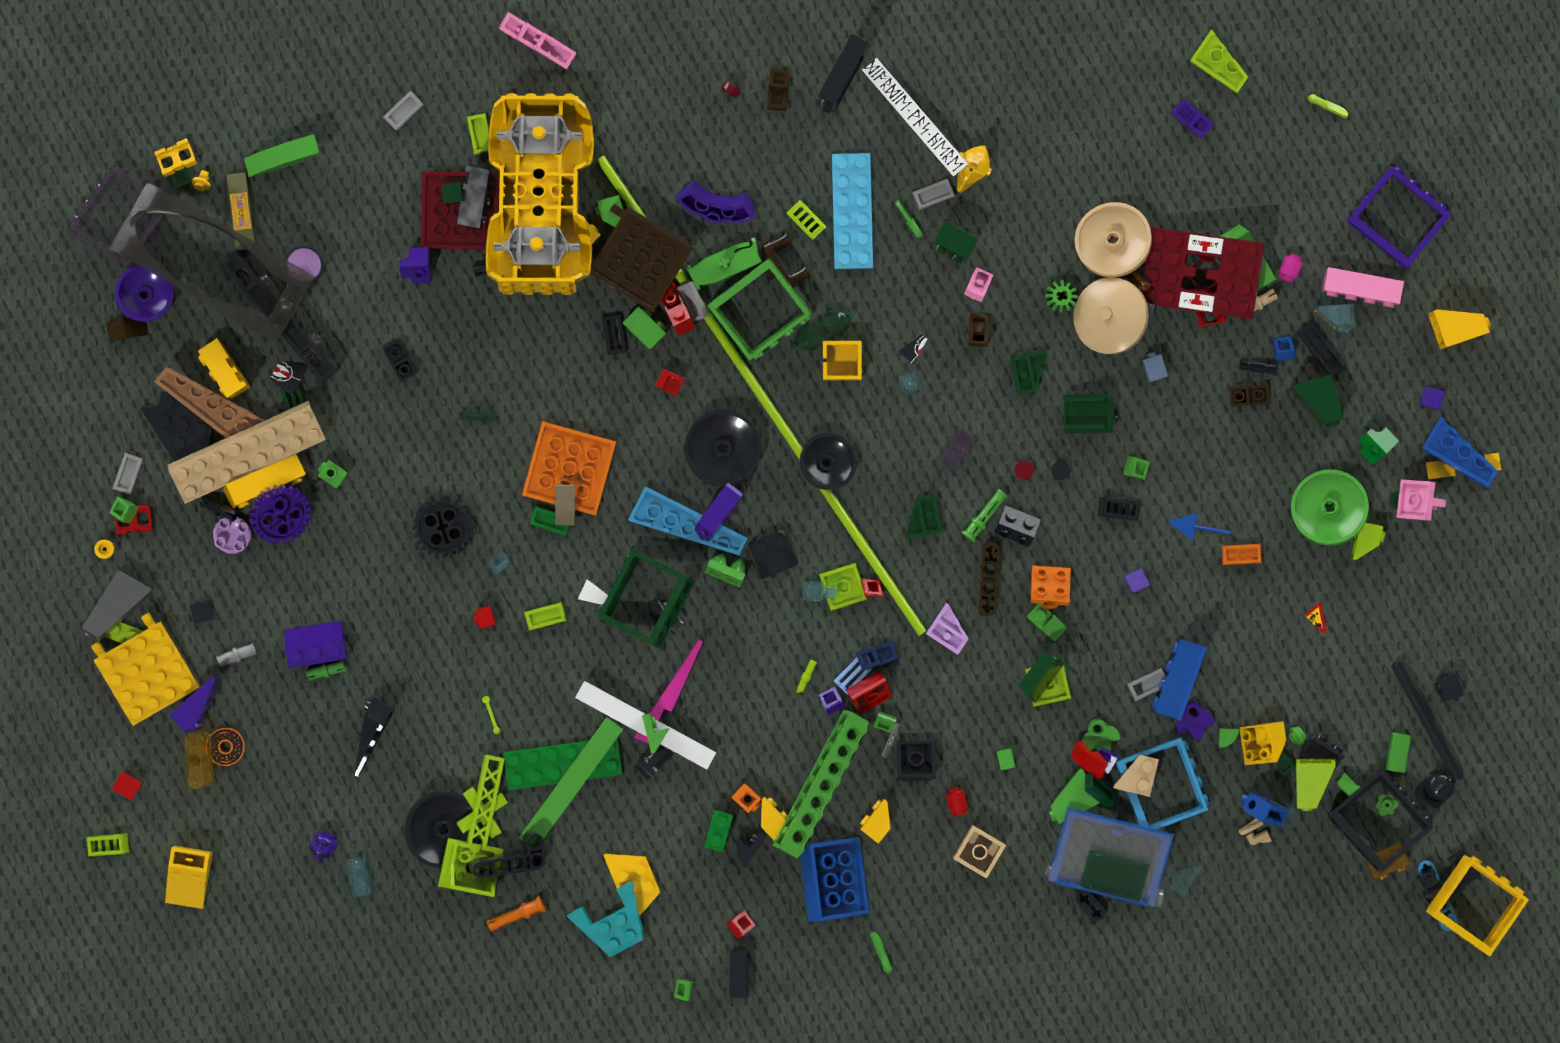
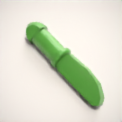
[895,200,923,238]
[870,932,892,973]

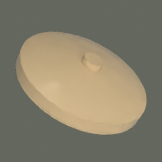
[1075,202,1152,277]
[1073,277,1149,355]

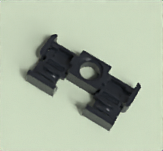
[1416,850,1482,905]

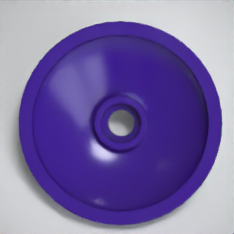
[115,264,173,322]

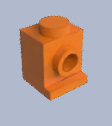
[731,783,761,813]

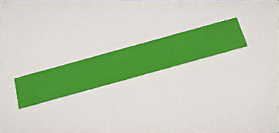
[519,717,623,845]

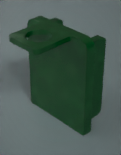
[1064,394,1118,433]
[1019,652,1078,704]

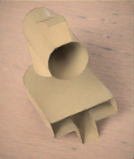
[1238,818,1272,845]

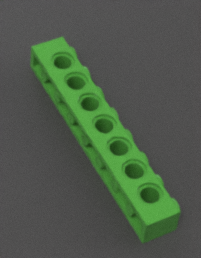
[772,710,869,859]

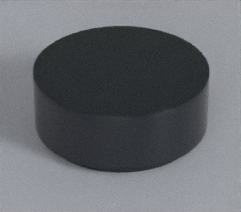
[1051,461,1071,480]

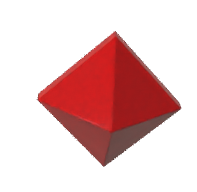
[861,579,883,598]

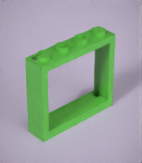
[708,257,811,361]

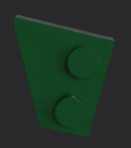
[1010,351,1047,396]
[905,495,942,539]

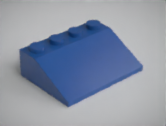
[1152,639,1207,721]
[800,837,869,922]

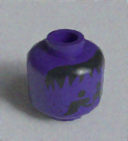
[309,831,337,861]

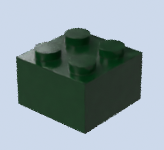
[932,221,979,263]

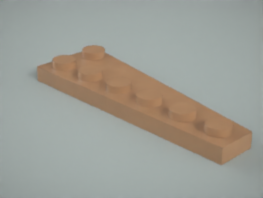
[154,366,265,438]

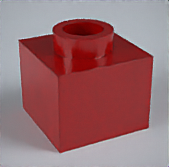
[473,606,496,629]

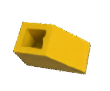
[761,796,788,841]
[860,799,890,844]

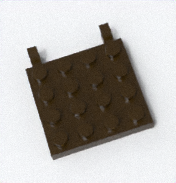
[590,204,694,312]

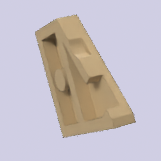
[1113,755,1159,797]

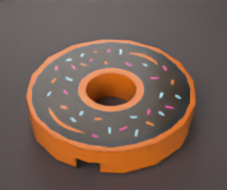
[206,728,245,766]

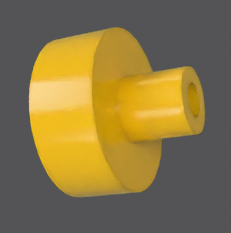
[94,540,115,559]

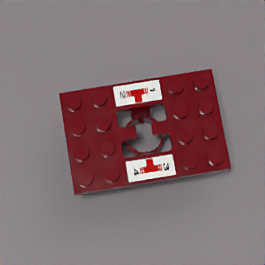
[1142,227,1265,320]

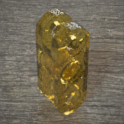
[185,730,213,790]

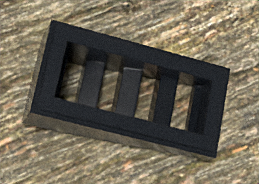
[1098,497,1140,521]

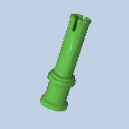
[961,489,1008,543]

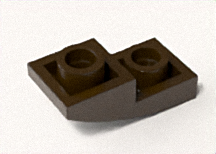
[1229,385,1271,407]

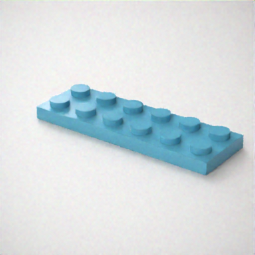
[832,153,873,269]

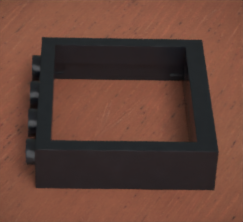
[817,34,868,114]
[1328,770,1433,875]

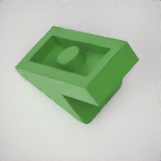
[1026,604,1067,642]
[642,713,670,753]

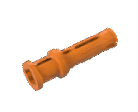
[487,896,546,932]

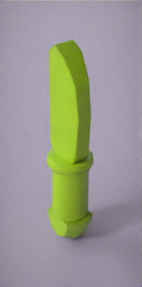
[1308,94,1348,118]

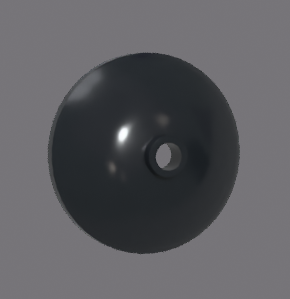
[800,433,857,490]

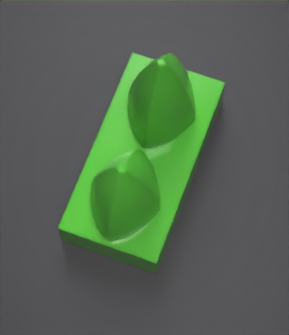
[705,553,746,588]

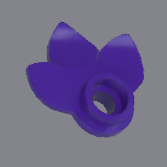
[1176,702,1214,740]

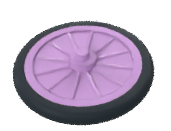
[284,245,324,286]

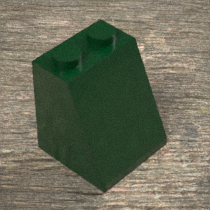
[1289,375,1344,428]

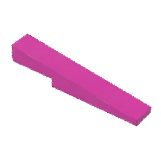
[635,640,703,743]

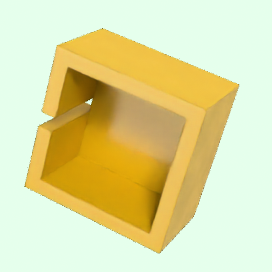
[823,341,862,381]

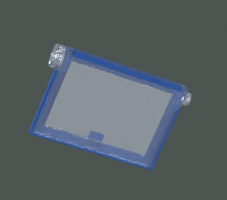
[1045,807,1174,908]

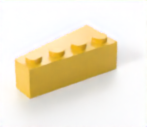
[223,454,306,509]

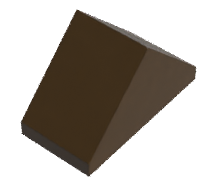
[106,318,147,342]

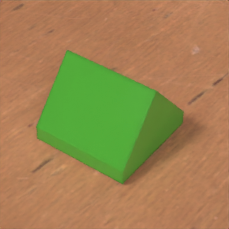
[873,711,897,733]
[674,979,694,1001]

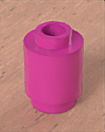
[1278,253,1303,283]

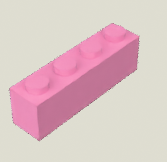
[1322,267,1404,308]

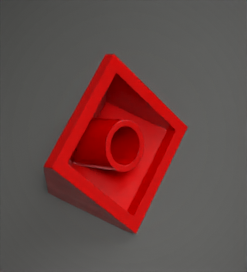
[846,671,892,715]

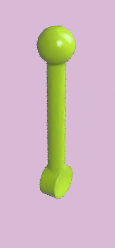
[482,696,501,734]

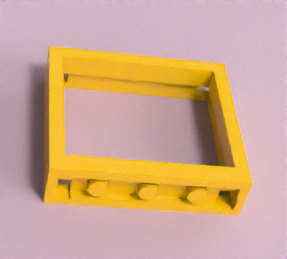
[1425,854,1529,956]

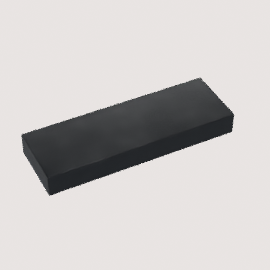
[1296,321,1346,377]

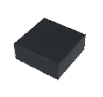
[190,600,214,624]

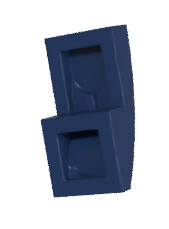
[856,641,899,671]

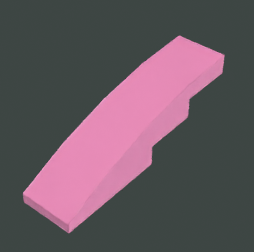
[498,12,576,69]

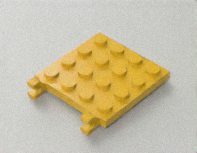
[91,612,200,726]

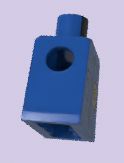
[1241,792,1289,827]

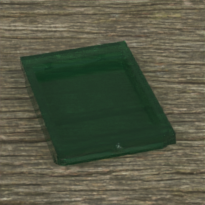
[1080,850,1149,902]

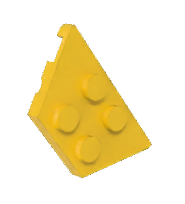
[603,854,660,915]

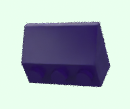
[284,621,348,668]

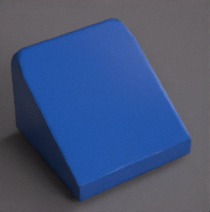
[1273,336,1295,361]

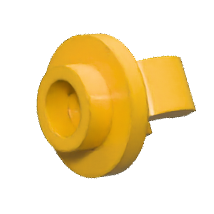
[192,170,211,191]

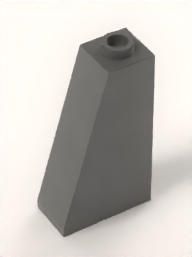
[82,570,152,642]

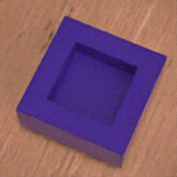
[1099,747,1118,774]

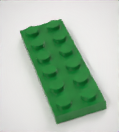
[503,738,623,791]

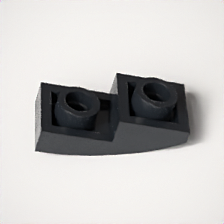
[382,338,417,382]

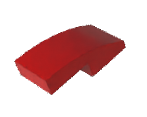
[1070,741,1108,779]

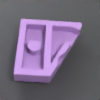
[926,603,968,655]

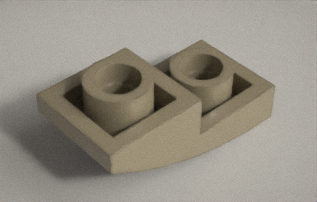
[555,484,576,525]

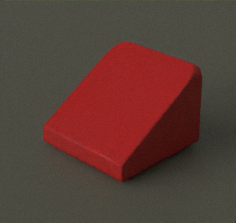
[726,910,756,939]

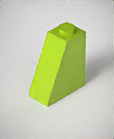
[1296,759,1335,811]

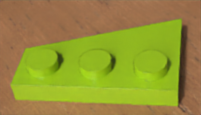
[1189,29,1248,94]

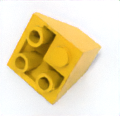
[1239,721,1286,765]

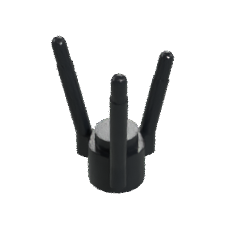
[648,599,685,649]

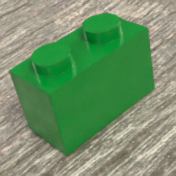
[704,809,733,853]

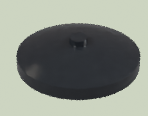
[685,410,761,487]
[404,791,481,868]

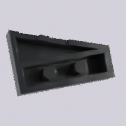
[457,166,495,230]

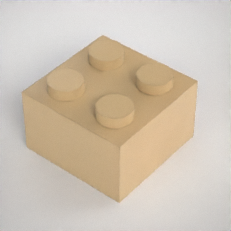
[952,825,1006,878]

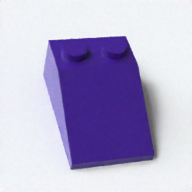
[169,676,220,733]

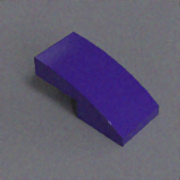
[1170,98,1214,139]

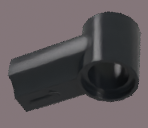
[634,744,674,780]

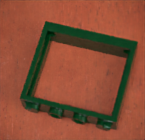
[597,549,695,649]

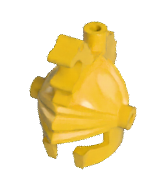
[957,145,992,193]

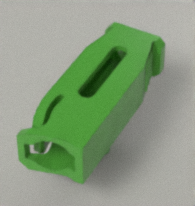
[687,238,762,291]

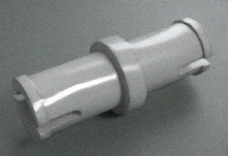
[216,643,257,667]

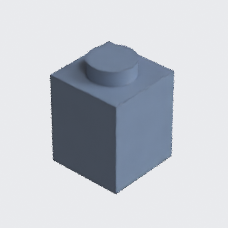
[1141,352,1168,383]

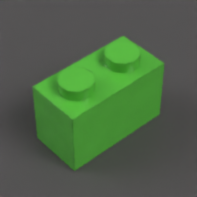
[623,307,666,351]

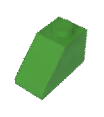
[595,195,623,228]

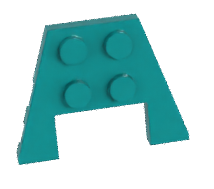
[567,880,644,957]

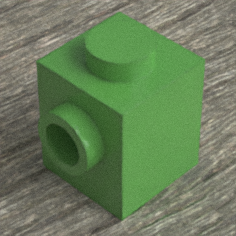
[318,460,349,489]

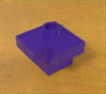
[399,247,431,284]

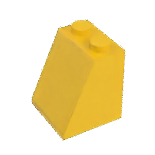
[1428,310,1491,349]

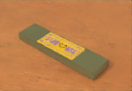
[226,172,256,251]

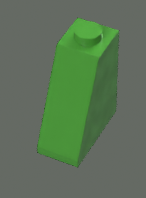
[1048,768,1100,824]

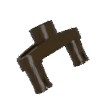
[763,233,811,288]

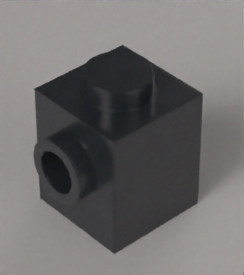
[1434,671,1464,701]

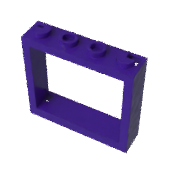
[1346,166,1451,269]

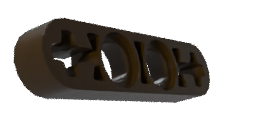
[979,542,1000,616]

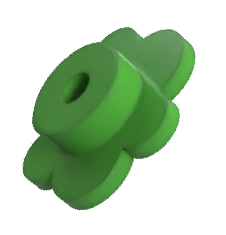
[1376,795,1398,816]

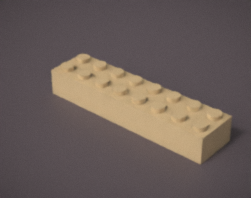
[168,401,326,504]

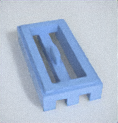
[834,657,872,694]

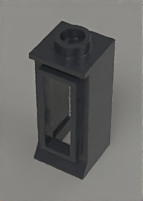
[729,946,750,998]

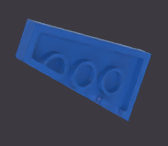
[1421,416,1498,488]

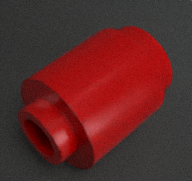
[945,787,968,817]

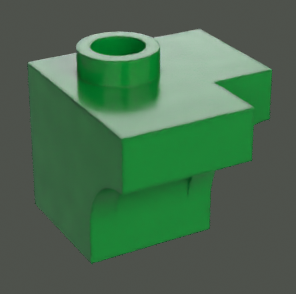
[1357,427,1399,465]

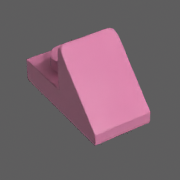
[964,267,993,302]

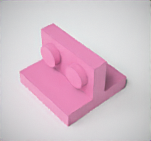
[1396,480,1446,521]

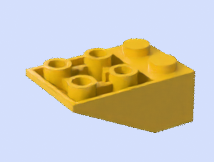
[165,846,213,909]

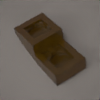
[767,68,790,111]

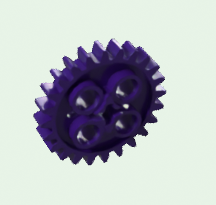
[249,484,312,545]

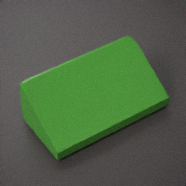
[1385,732,1411,773]

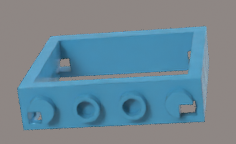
[1115,737,1210,829]

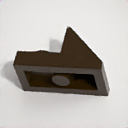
[967,314,989,347]

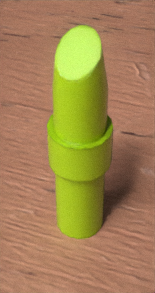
[796,659,817,693]

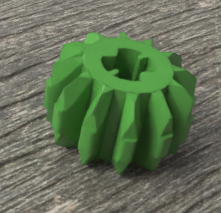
[1045,280,1078,313]

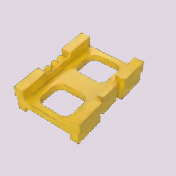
[154,138,197,177]

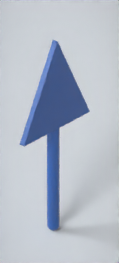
[1168,513,1231,541]

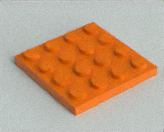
[522,421,616,516]

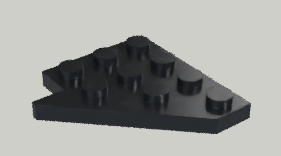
[141,391,213,462]

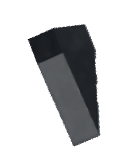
[354,698,395,777]

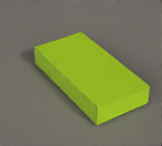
[467,113,489,155]
[524,602,567,631]

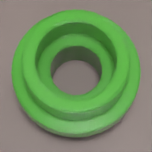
[1289,726,1306,745]

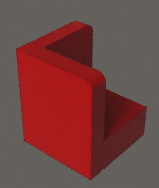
[655,369,685,396]
[112,772,144,800]

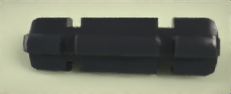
[1239,359,1277,374]

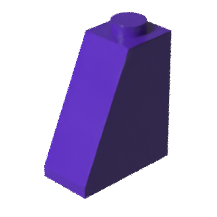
[694,483,743,541]

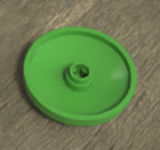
[1291,470,1369,546]

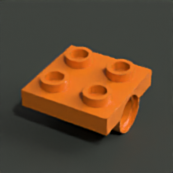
[1030,565,1071,609]

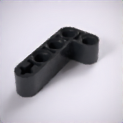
[468,831,546,878]

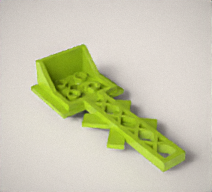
[438,755,508,897]

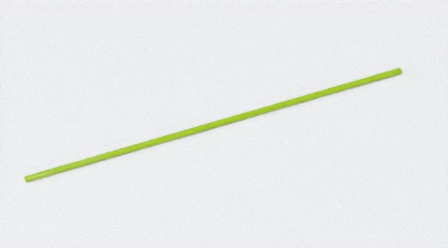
[597,156,927,636]

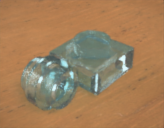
[803,581,838,601]

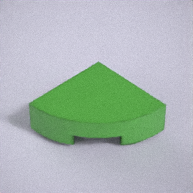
[1218,728,1239,748]

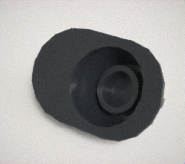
[1414,769,1455,809]

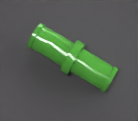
[306,660,346,681]

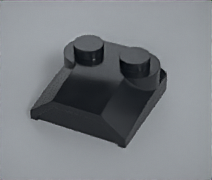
[748,530,798,579]
[896,740,936,782]

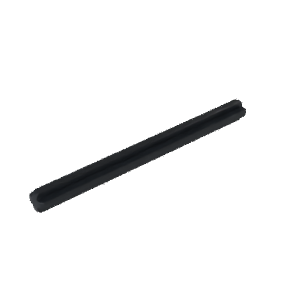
[1391,661,1464,782]

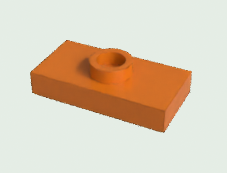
[1222,544,1262,565]

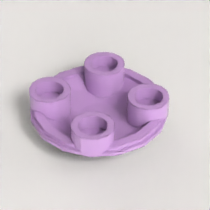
[213,516,251,554]

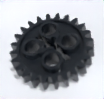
[412,496,475,559]

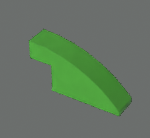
[244,134,321,177]

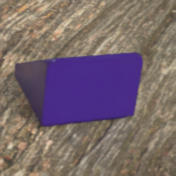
[1420,386,1445,410]
[1124,568,1150,594]
[818,687,845,715]

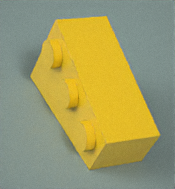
[198,338,250,400]

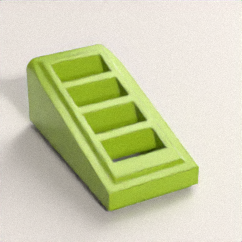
[786,200,826,241]
[87,833,129,856]

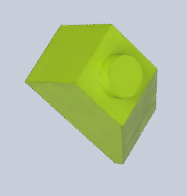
[1350,523,1385,560]

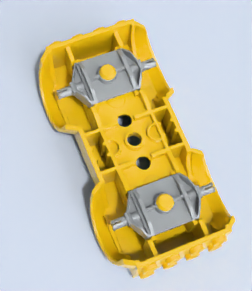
[486,93,594,295]

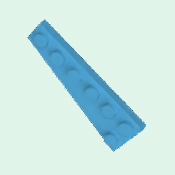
[628,486,748,555]

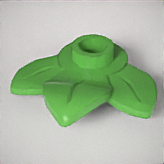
[1082,719,1120,752]

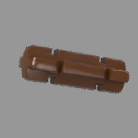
[1124,271,1151,293]

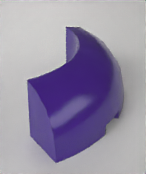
[676,180,755,224]

